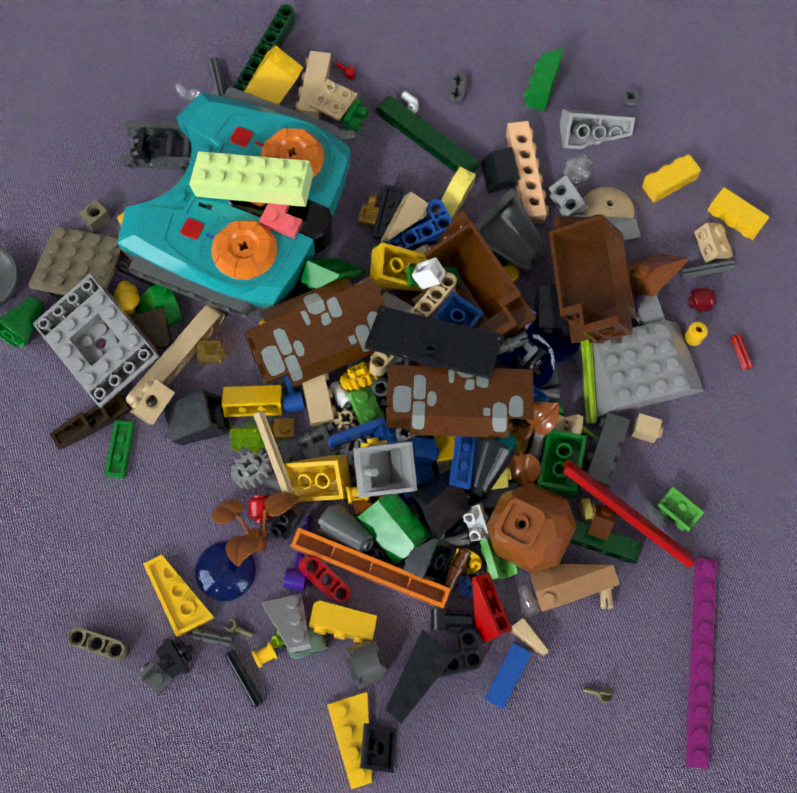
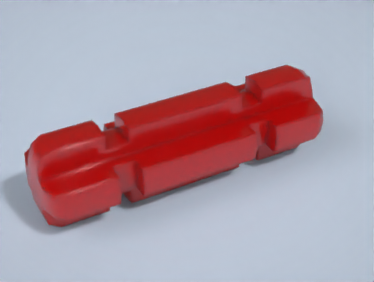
[730,334,753,370]

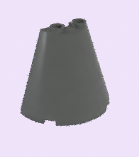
[474,188,547,273]

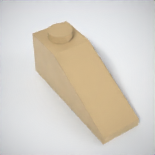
[380,192,429,243]

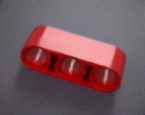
[298,556,351,603]

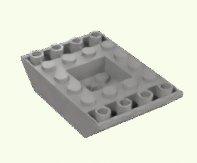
[33,274,159,408]

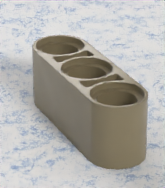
[67,627,129,661]

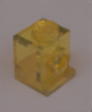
[197,340,226,366]

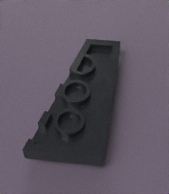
[385,629,455,724]

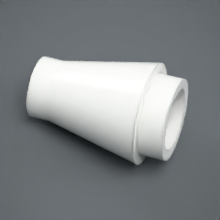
[330,381,352,410]

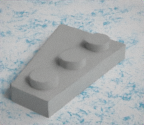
[262,593,311,653]

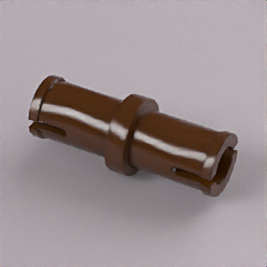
[442,548,471,590]

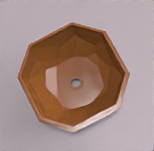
[486,482,577,574]

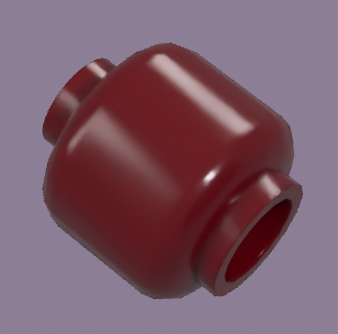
[688,286,717,313]

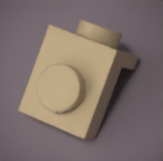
[553,414,584,435]

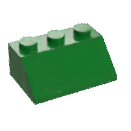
[523,48,564,112]
[301,257,366,290]
[537,430,587,498]
[357,494,431,565]

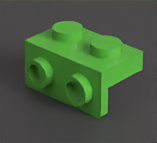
[348,386,385,425]
[657,486,705,532]
[480,538,519,580]

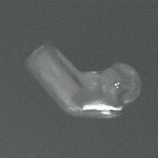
[175,83,199,101]

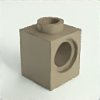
[79,199,111,233]

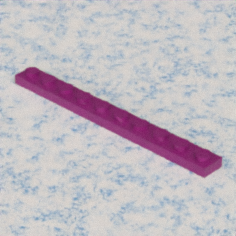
[685,557,717,769]

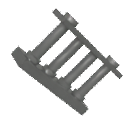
[121,120,191,171]

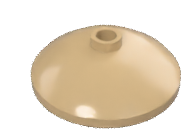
[581,186,634,219]

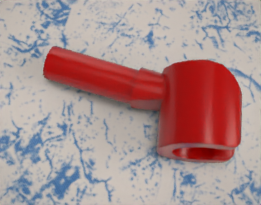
[335,62,356,81]

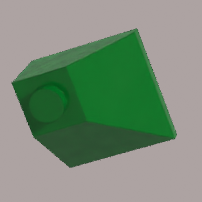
[138,284,184,326]

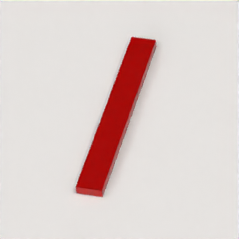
[564,459,694,568]

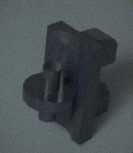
[130,127,161,164]
[510,341,547,375]
[270,507,303,540]
[156,638,194,678]

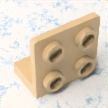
[310,79,358,121]

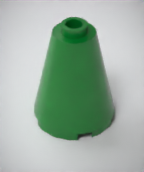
[0,297,44,349]

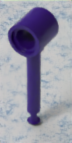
[284,516,313,591]

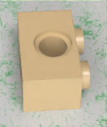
[130,379,175,425]

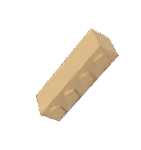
[295,51,332,120]
[302,373,337,427]

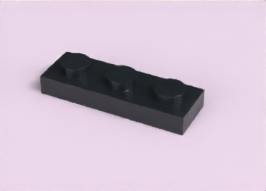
[372,185,403,241]

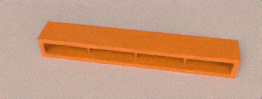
[290,527,451,609]

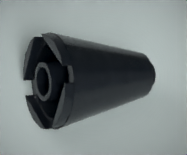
[471,437,515,496]

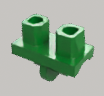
[340,98,369,131]

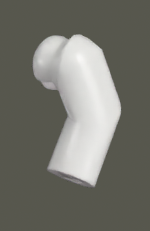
[401,91,419,114]

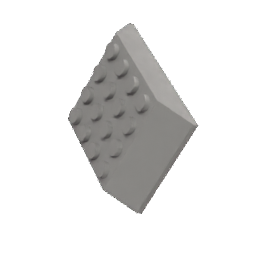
[572,320,704,419]

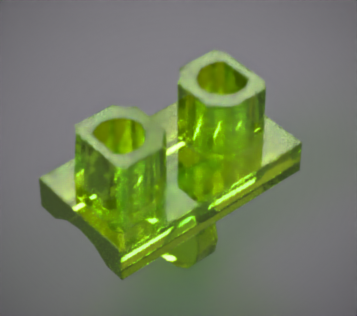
[229,423,265,452]

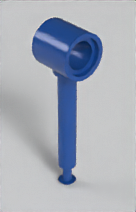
[282,375,304,414]

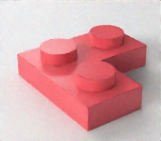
[259,203,302,239]

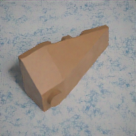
[530,563,620,611]

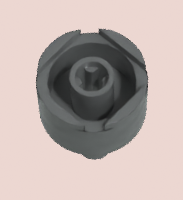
[344,640,387,689]

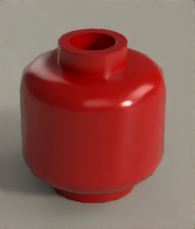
[248,495,272,523]

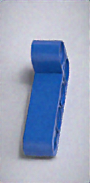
[386,199,452,251]

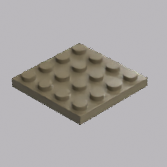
[29,226,122,295]

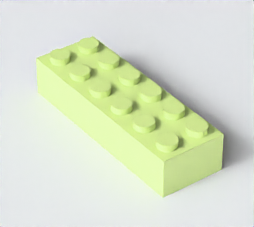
[189,151,313,207]

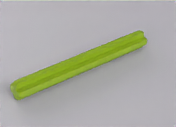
[580,340,597,424]

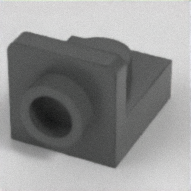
[138,661,174,695]

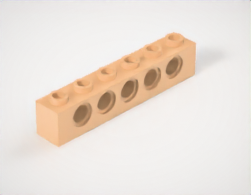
[506,121,549,224]

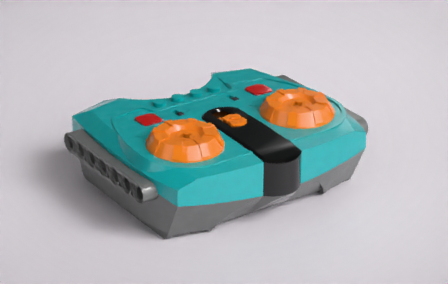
[117,87,351,318]

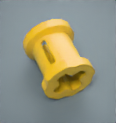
[346,486,368,504]
[251,642,278,668]

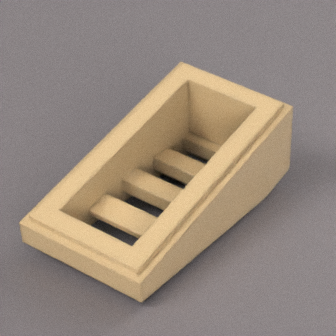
[511,618,549,656]

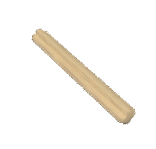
[254,411,295,494]

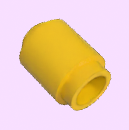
[684,322,708,346]

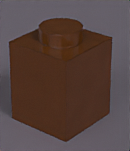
[588,504,616,541]

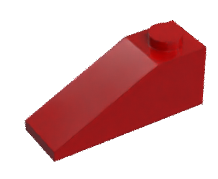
[472,573,513,643]

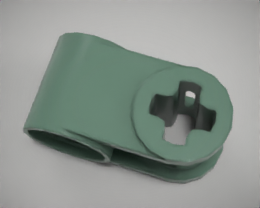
[287,629,328,660]

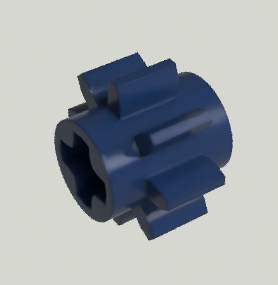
[457,572,478,598]

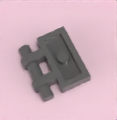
[296,422,345,459]

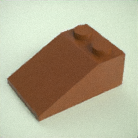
[628,253,688,296]

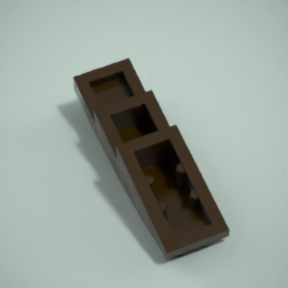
[49,393,131,450]

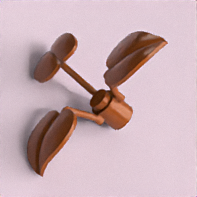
[477,401,559,485]
[211,491,301,567]

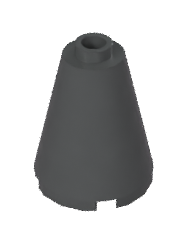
[316,502,373,553]

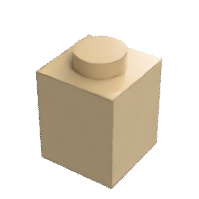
[631,413,663,443]

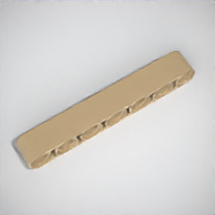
[369,272,457,376]
[126,304,225,406]

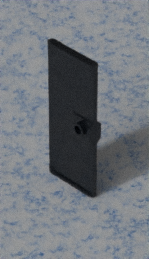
[365,306,505,380]

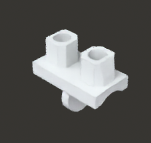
[463,503,490,541]

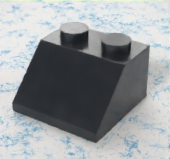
[403,538,457,583]

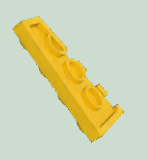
[143,554,214,637]
[327,692,372,789]

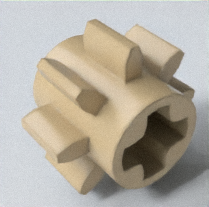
[334,408,358,431]

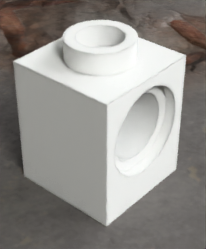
[412,258,446,289]

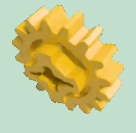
[340,361,379,391]

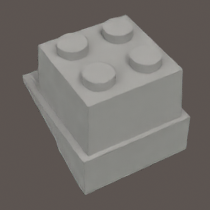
[353,441,417,498]

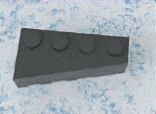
[582,412,630,489]

